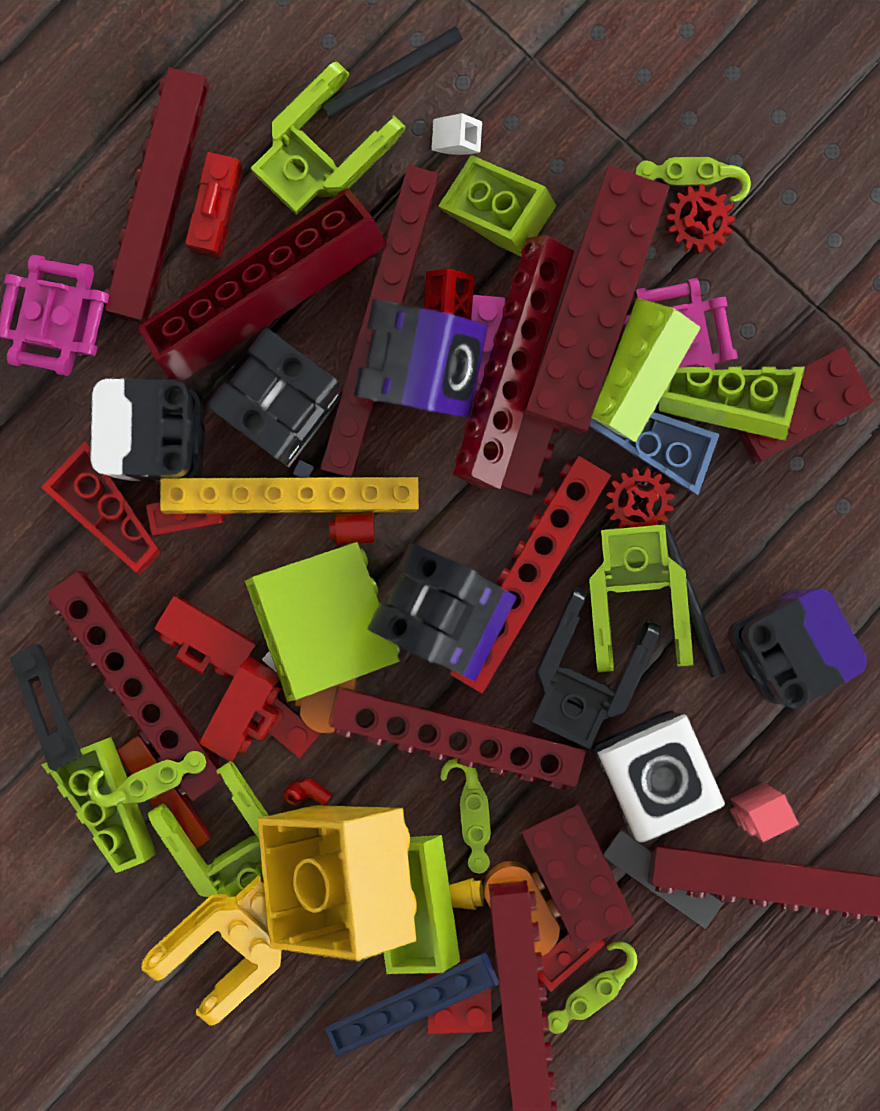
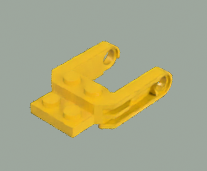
[142,875,281,1025]

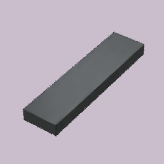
[602,829,724,929]

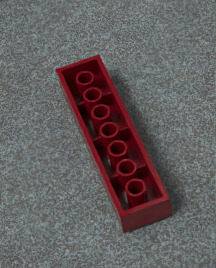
[524,166,670,434]
[137,187,387,382]

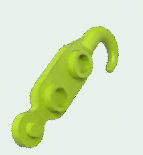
[635,157,751,202]
[88,751,207,807]
[441,758,491,874]
[548,941,638,1034]

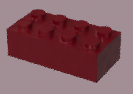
[736,346,874,464]
[522,805,636,951]

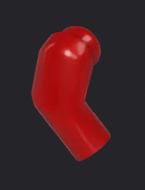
[284,778,333,806]

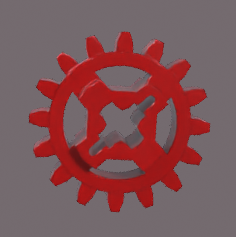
[665,184,735,255]
[605,465,674,528]

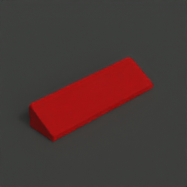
[117,735,213,849]

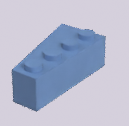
[589,395,719,495]

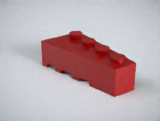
[41,441,162,576]

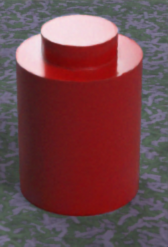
[329,512,375,545]

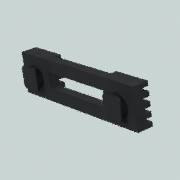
[10,643,83,771]

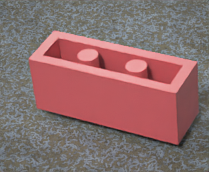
[730,782,799,842]

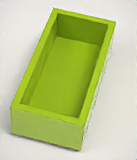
[384,835,460,974]

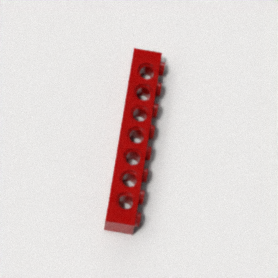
[449,456,611,693]

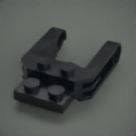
[531,586,662,749]

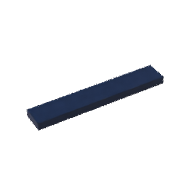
[324,953,499,1058]

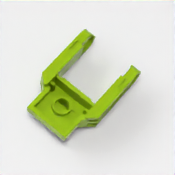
[251,61,406,215]
[589,525,693,673]
[148,761,269,897]

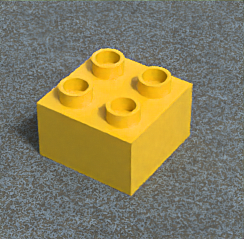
[257,805,417,960]

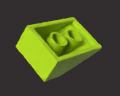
[438,155,556,256]

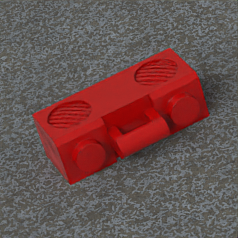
[185,152,243,259]
[154,596,259,679]
[199,657,281,762]

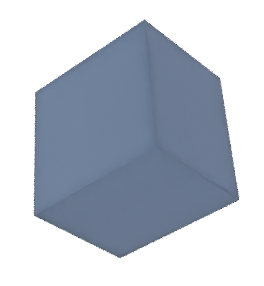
[293,460,315,478]

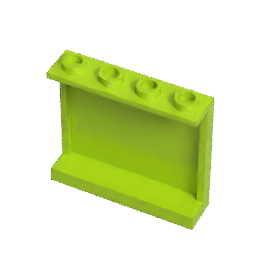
[245,542,400,702]

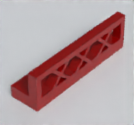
[424,268,475,320]

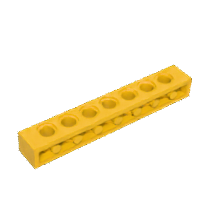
[161,477,419,514]

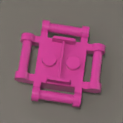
[0,254,110,376]
[621,278,738,370]

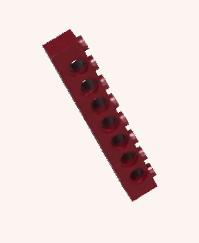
[452,235,575,489]
[47,571,223,801]
[328,686,586,790]

